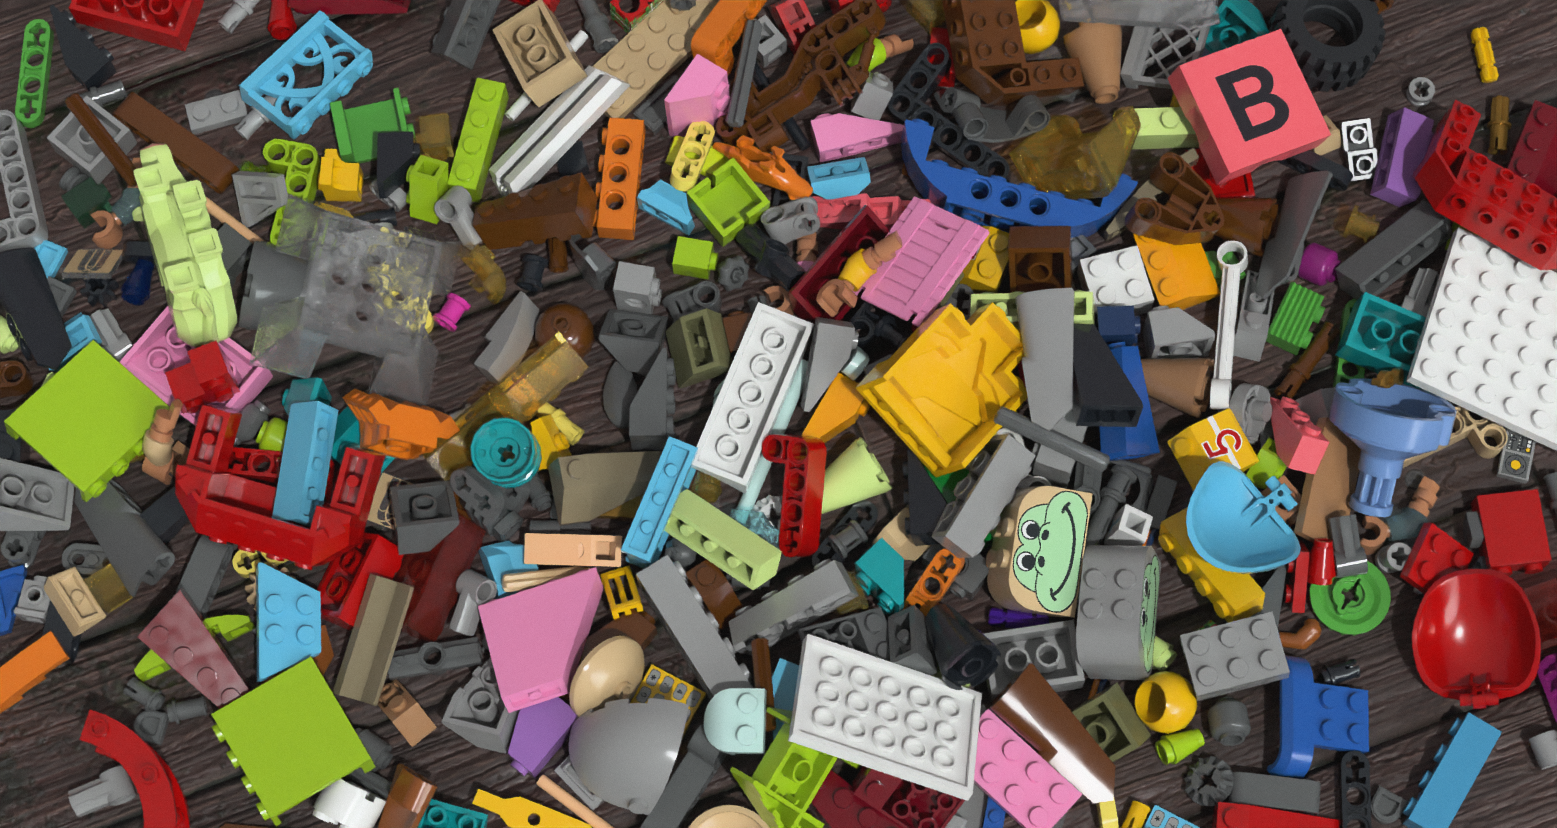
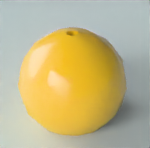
[1015,0,1060,54]
[1135,671,1197,734]

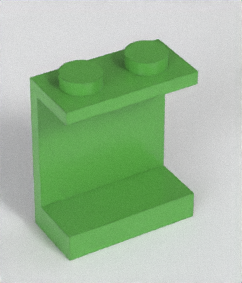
[330,88,417,164]

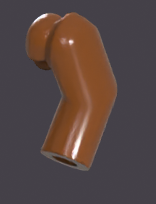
[1279,618,1322,650]

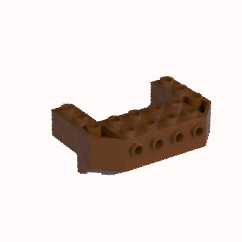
[942,0,1084,106]

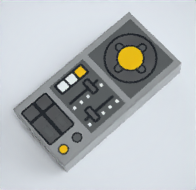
[1496,428,1536,484]

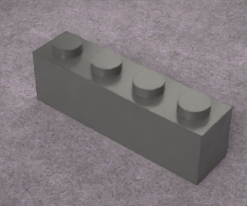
[1335,200,1453,300]

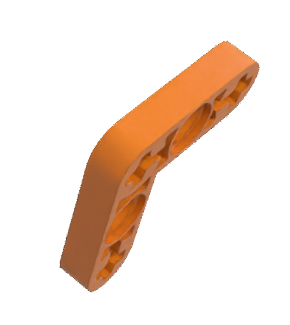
[903,548,965,616]

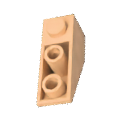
[523,533,622,567]

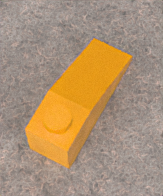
[801,373,871,454]

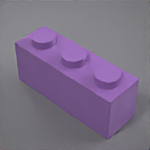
[1370,107,1434,207]

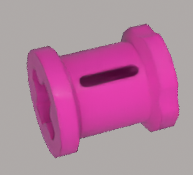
[432,292,471,332]

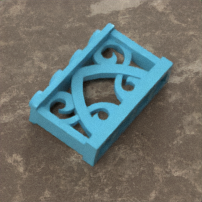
[239,10,373,140]
[621,436,698,569]

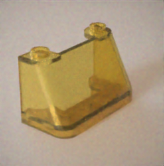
[1009,106,1141,200]

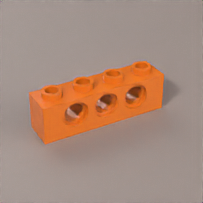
[593,117,646,240]

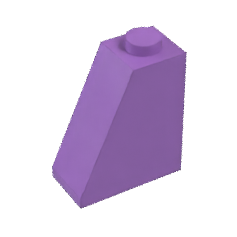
[508,697,578,778]

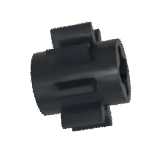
[80,270,120,308]

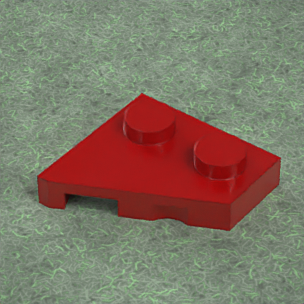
[1284,540,1310,613]

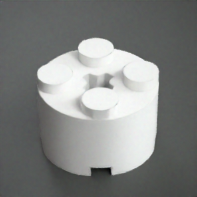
[312,778,387,828]

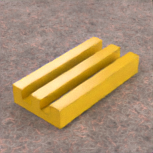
[600,565,643,619]

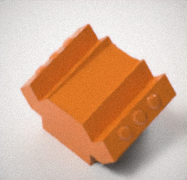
[342,388,460,460]

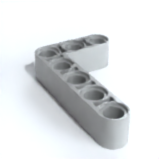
[0,110,48,253]

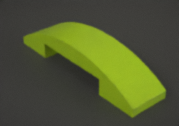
[134,615,256,682]

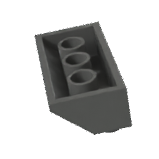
[431,0,501,70]

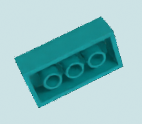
[1335,292,1448,401]

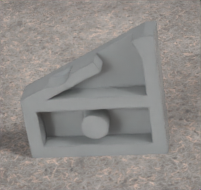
[232,171,289,228]

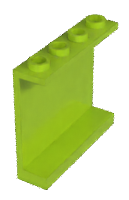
[4,340,170,502]
[211,656,376,826]

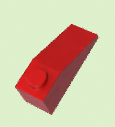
[768,0,816,55]

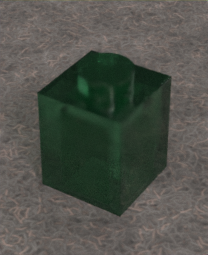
[61,177,114,229]

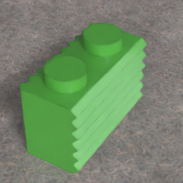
[1266,282,1326,356]

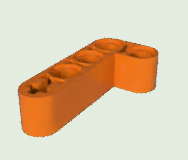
[691,0,768,76]

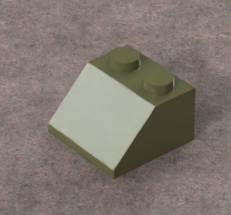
[1071,683,1151,762]

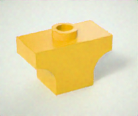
[530,414,572,472]

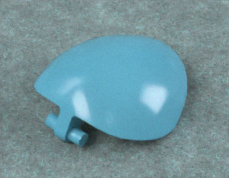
[1186,461,1301,574]

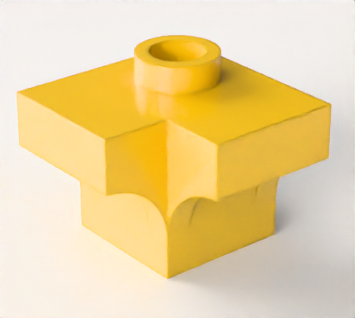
[318,149,364,202]

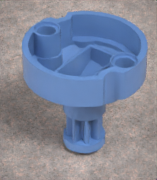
[1329,378,1457,517]

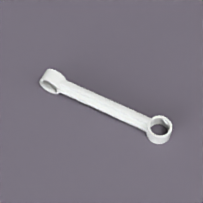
[1210,241,1248,410]

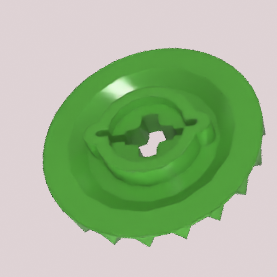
[1309,561,1391,636]

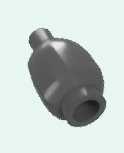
[233,399,271,447]

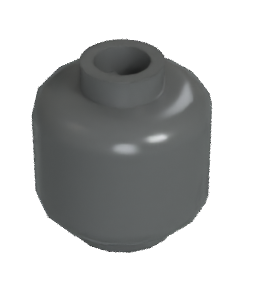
[1207,697,1251,746]

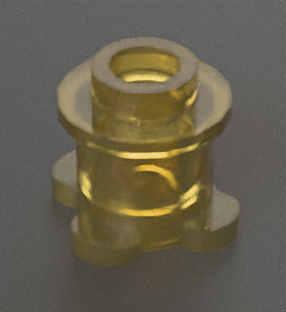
[1343,205,1380,243]

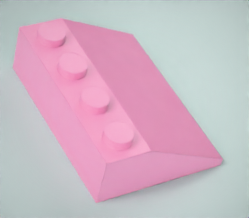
[119,306,273,426]

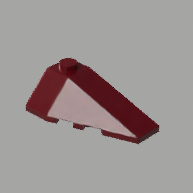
[287,0,411,14]

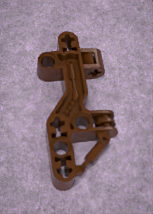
[716,0,886,153]

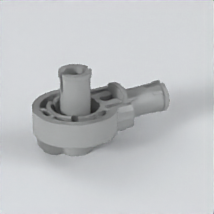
[1217,383,1272,471]

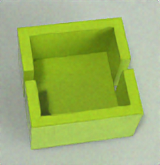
[686,158,770,247]

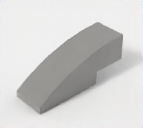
[474,291,539,388]

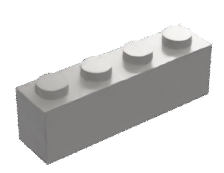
[729,559,859,656]

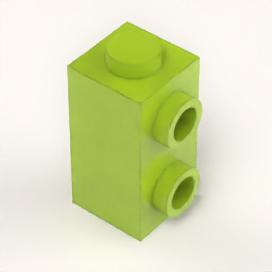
[406,155,448,224]

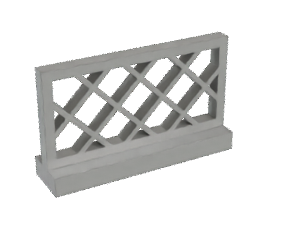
[1120,0,1218,89]

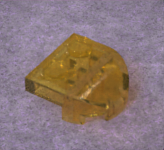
[456,244,506,304]

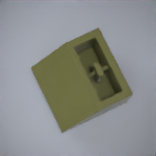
[665,308,733,389]

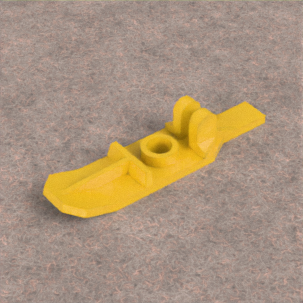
[472,789,592,828]

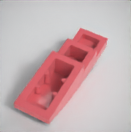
[809,193,931,230]

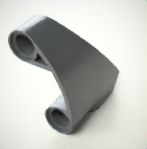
[934,87,1050,143]
[568,234,617,290]

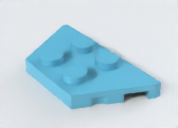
[256,563,321,682]

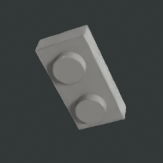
[185,90,248,135]

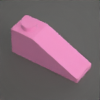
[810,113,904,163]

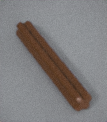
[65,93,137,187]

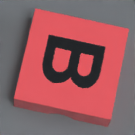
[1167,29,1331,184]

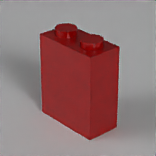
[1471,489,1552,576]

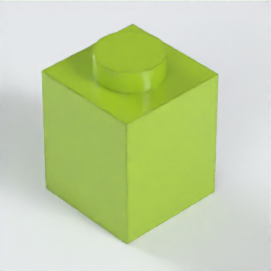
[672,236,718,280]

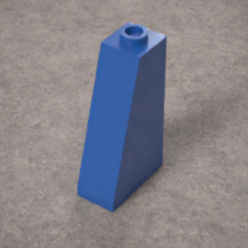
[1100,342,1160,461]

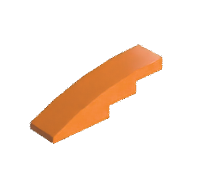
[0,631,70,714]

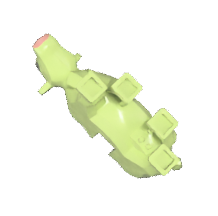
[132,143,237,347]

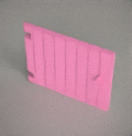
[853,196,990,327]

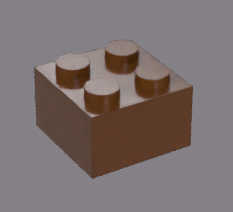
[1008,226,1072,293]

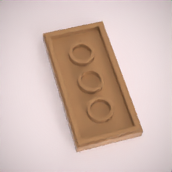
[1294,417,1361,543]

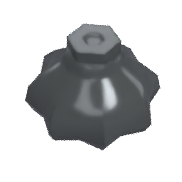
[717,255,750,291]
[663,537,697,571]

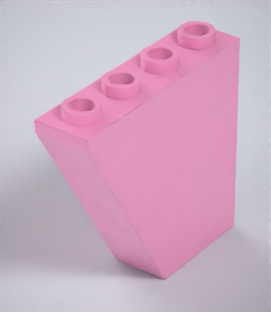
[478,567,604,713]

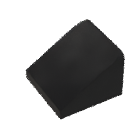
[557,140,590,177]

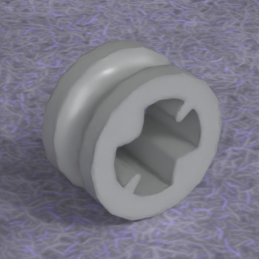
[1406,77,1435,107]

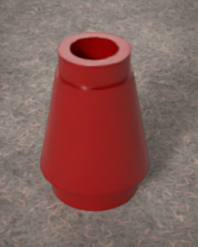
[268,0,297,40]
[1307,538,1336,585]

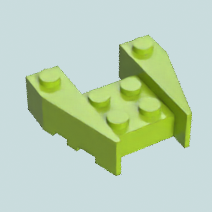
[730,707,860,828]

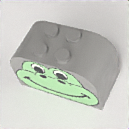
[1076,545,1161,680]

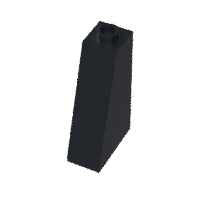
[1072,324,1143,427]

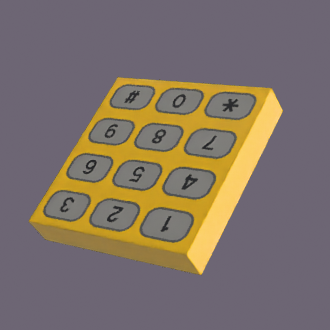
[630,664,706,738]

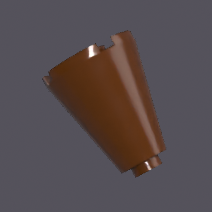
[1215,198,1278,257]

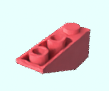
[1270,397,1329,475]

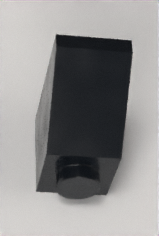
[377,132,421,199]

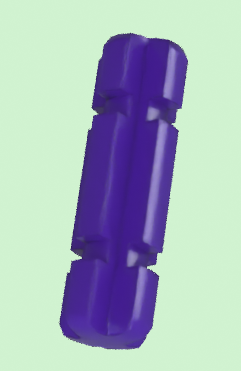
[988,608,1049,629]

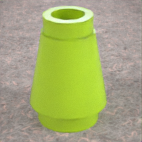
[1155,728,1205,765]

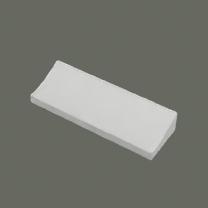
[691,302,814,494]

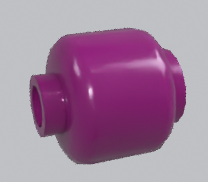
[1298,243,1341,286]

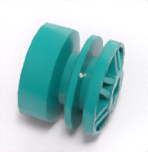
[471,418,542,488]

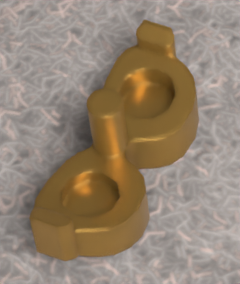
[1371,368,1404,388]

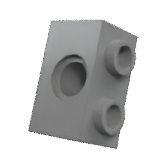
[613,261,662,314]

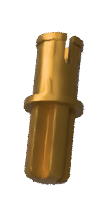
[1487,95,1511,155]

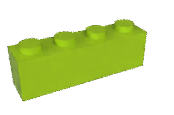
[447,78,509,203]

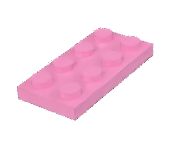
[974,709,1082,828]

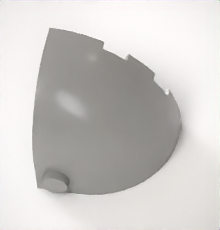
[569,698,689,815]

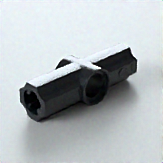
[736,224,806,292]

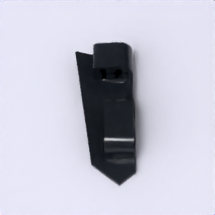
[0,248,72,370]

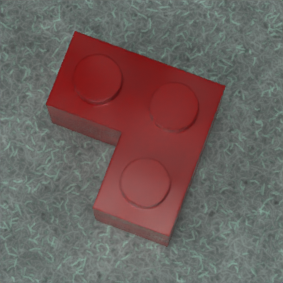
[165,340,240,414]

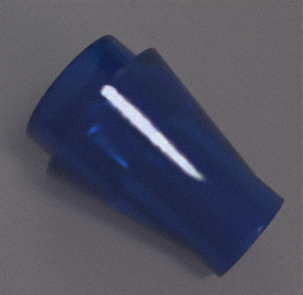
[121,259,154,306]

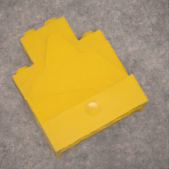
[855,302,1028,477]

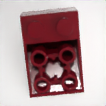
[852,766,965,828]

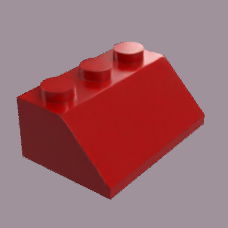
[317,532,404,631]

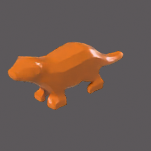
[713,135,813,200]

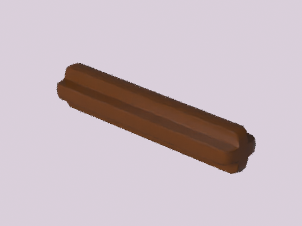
[751,638,776,732]

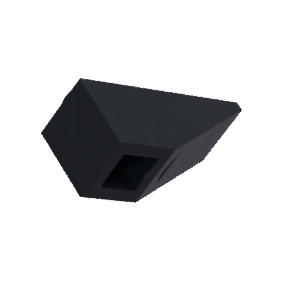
[50,5,117,91]
[903,449,947,546]

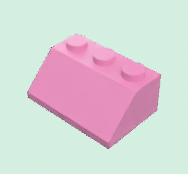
[664,54,731,138]

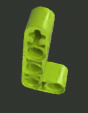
[263,139,321,255]

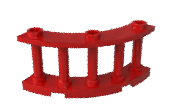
[79,709,190,828]

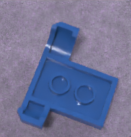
[1267,655,1369,779]

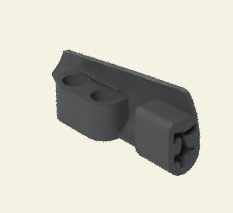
[1255,171,1333,300]
[74,479,175,597]

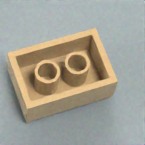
[493,0,587,107]

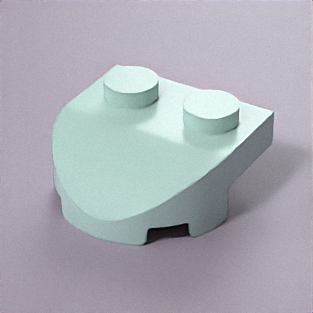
[704,688,767,755]

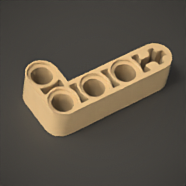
[1403,406,1508,468]

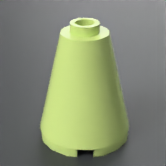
[822,437,893,514]

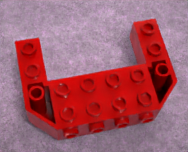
[1412,99,1557,270]
[175,405,385,570]

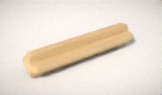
[501,566,590,592]

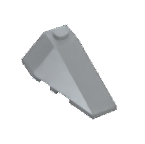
[442,657,520,754]

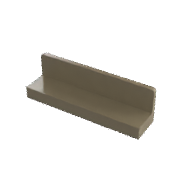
[333,574,414,706]

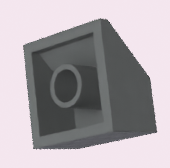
[390,480,459,555]

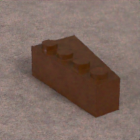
[472,172,598,250]

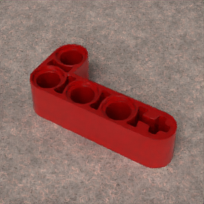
[762,434,827,557]
[227,447,339,503]

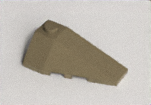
[548,451,663,526]

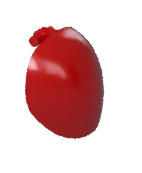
[1412,569,1541,709]

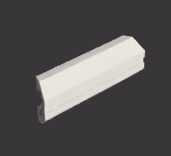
[489,65,630,197]

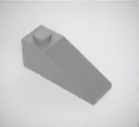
[800,317,859,412]

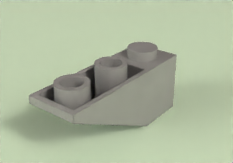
[1233,270,1275,362]

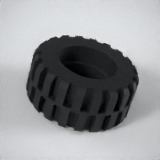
[1267,0,1385,92]

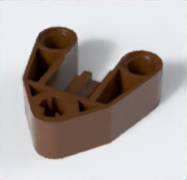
[1125,152,1225,245]

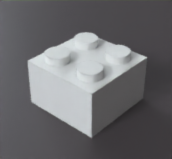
[1077,245,1154,316]

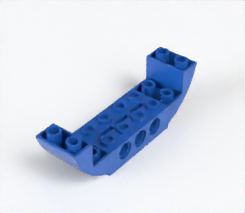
[900,119,1138,238]

